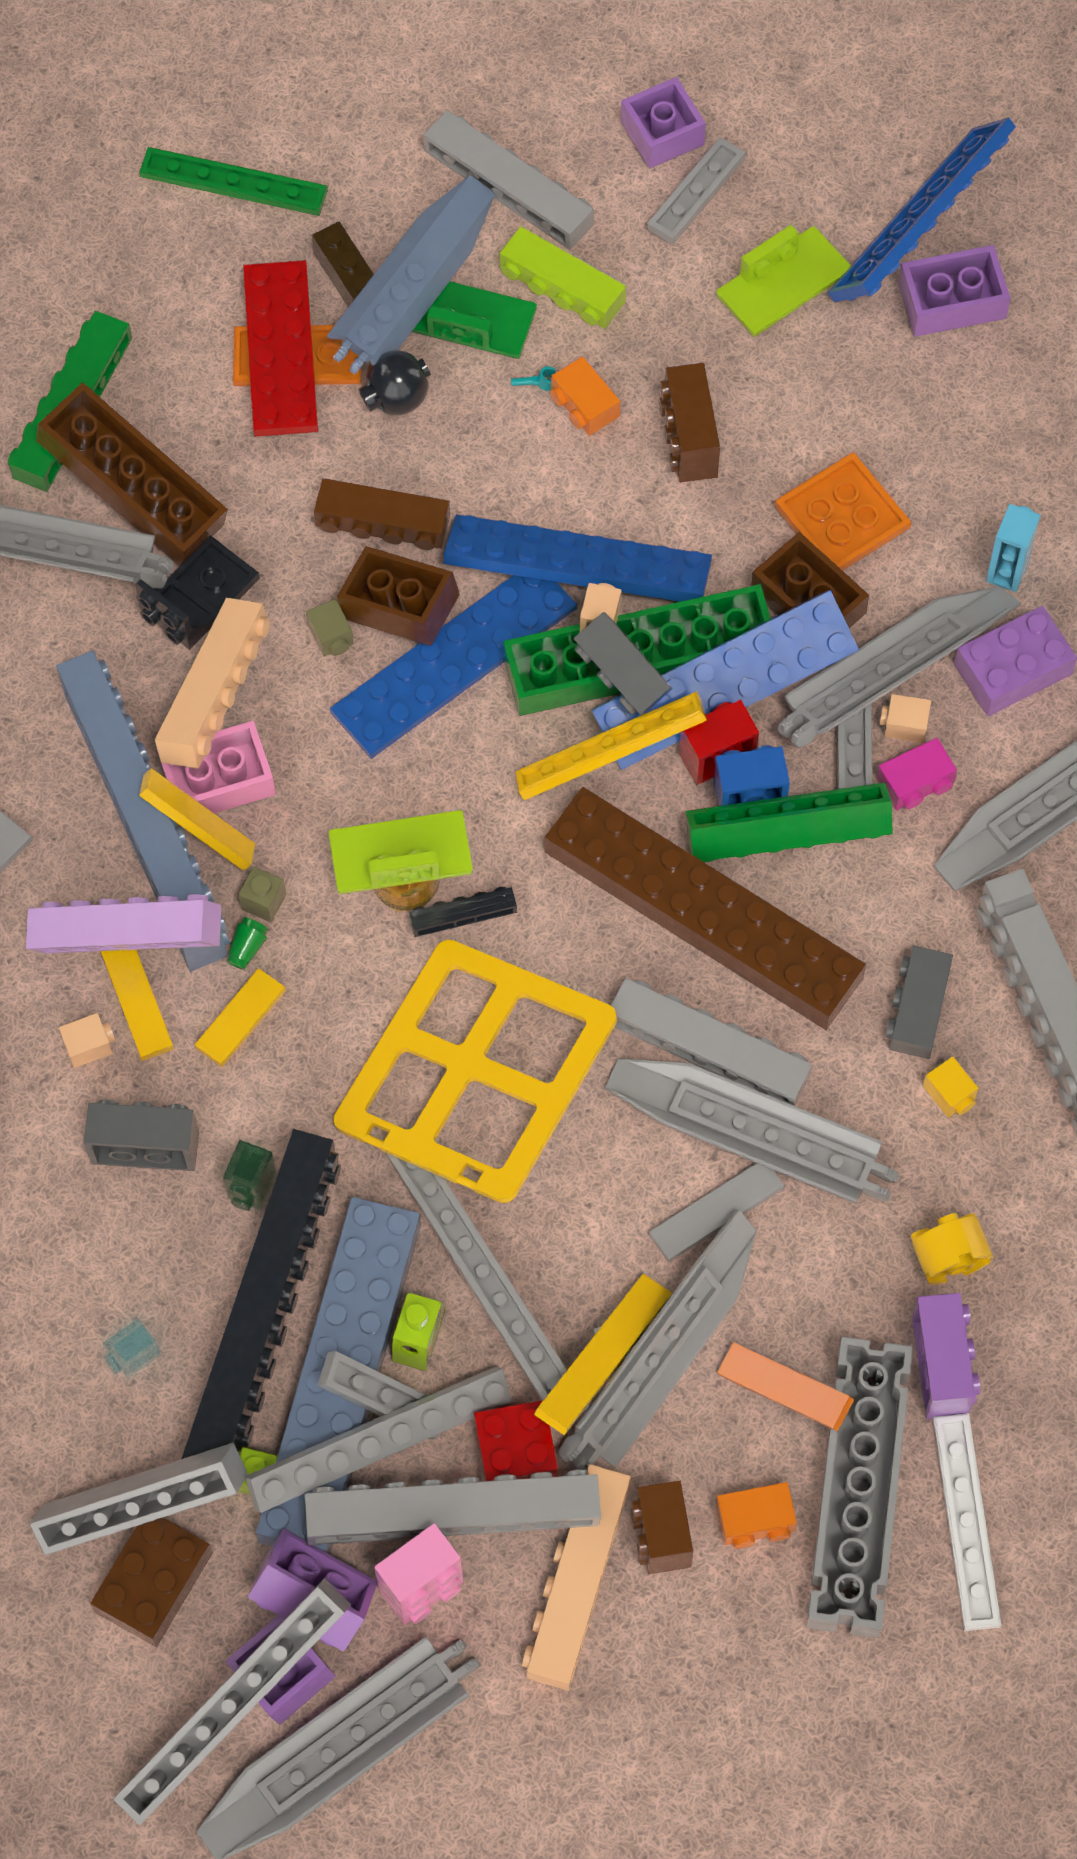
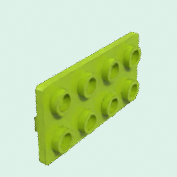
[716,224,851,337]
[328,810,473,894]

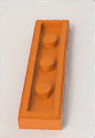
[717,1342,854,1432]

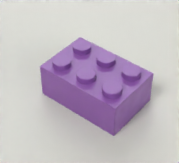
[898,245,1011,337]
[954,606,1077,716]
[912,1293,980,1419]
[248,1528,377,1651]

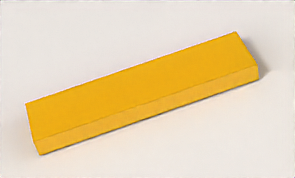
[139,768,255,871]
[100,950,174,1061]

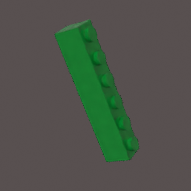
[8,310,132,492]
[685,782,893,862]

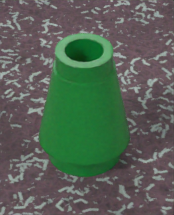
[226,917,268,970]

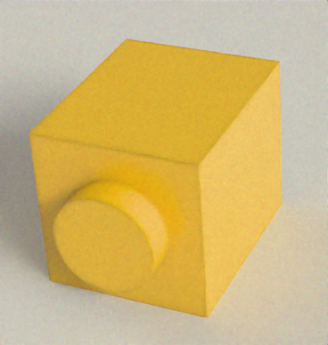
[923,1057,978,1118]

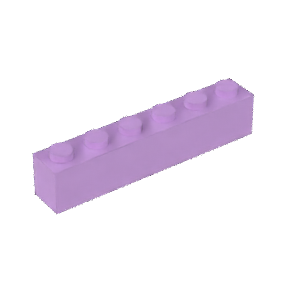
[26,894,221,953]

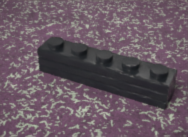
[409,887,517,938]

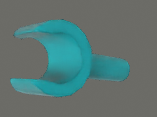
[511,366,556,391]

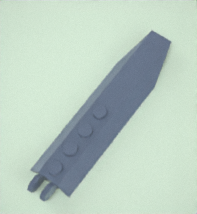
[327,175,495,374]

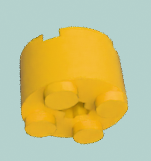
[910,1213,994,1285]

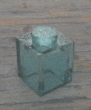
[103,1318,162,1379]

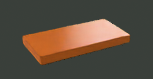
[233,325,361,386]

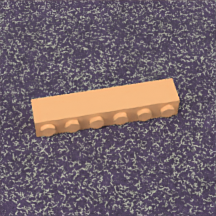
[155,598,270,768]
[522,1464,631,1691]

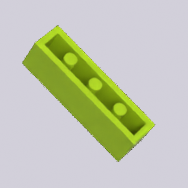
[499,226,626,329]

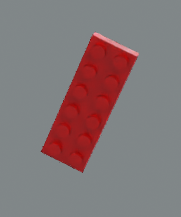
[243,260,318,437]

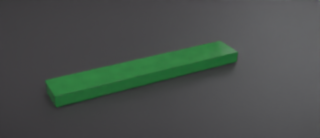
[139,147,328,216]

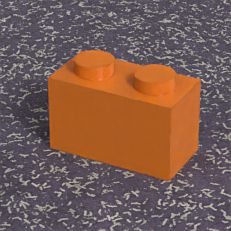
[550,356,621,436]
[716,1482,797,1549]

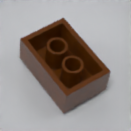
[659,363,720,483]
[751,532,869,628]
[337,546,460,646]
[90,1518,213,1648]

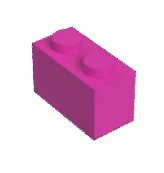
[877,737,957,810]

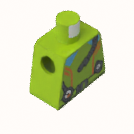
[392,1293,446,1372]

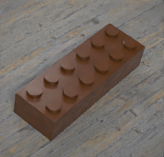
[36,382,228,566]

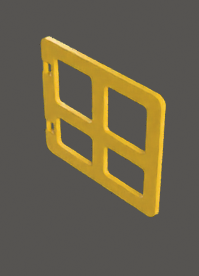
[333,940,617,1203]

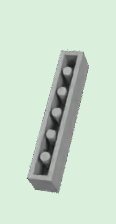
[424,110,594,250]
[611,978,812,1106]
[30,1443,248,1555]

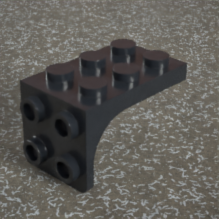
[135,535,260,650]

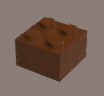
[631,1480,693,1575]

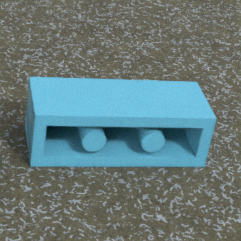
[986,504,1041,593]

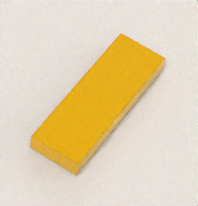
[194,968,286,1068]

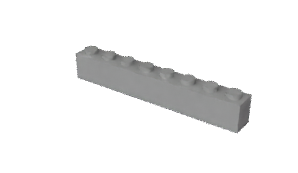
[305,1470,601,1545]
[113,1578,351,1826]

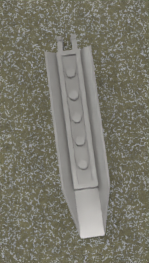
[0,505,174,589]
[777,586,1021,748]
[934,740,1077,891]
[605,1058,899,1203]
[558,1209,757,1471]
[196,1637,481,1859]

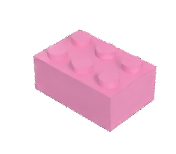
[157,720,276,814]
[374,1523,463,1625]

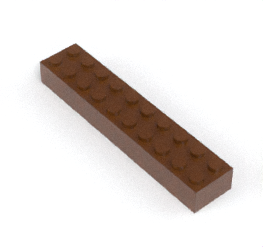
[544,787,866,1031]

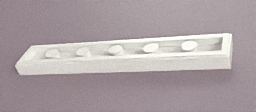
[933,1413,1001,1631]

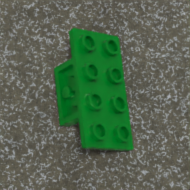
[412,281,537,359]

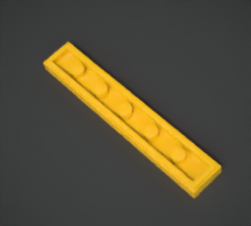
[515,691,707,800]
[534,1273,672,1435]

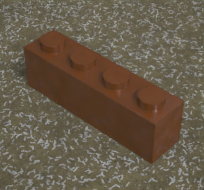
[314,478,450,550]

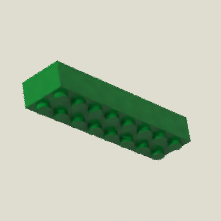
[503,584,771,716]

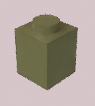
[306,599,354,657]
[238,866,286,923]

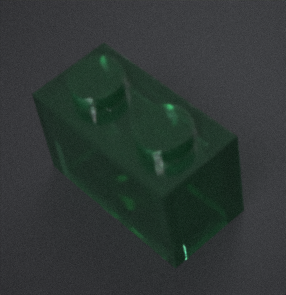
[223,1140,277,1211]

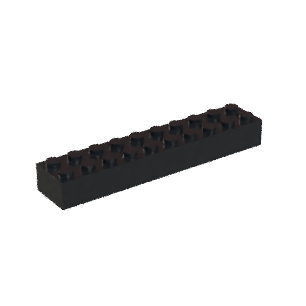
[181,1129,341,1459]

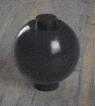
[358,350,431,415]

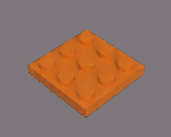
[774,452,912,571]

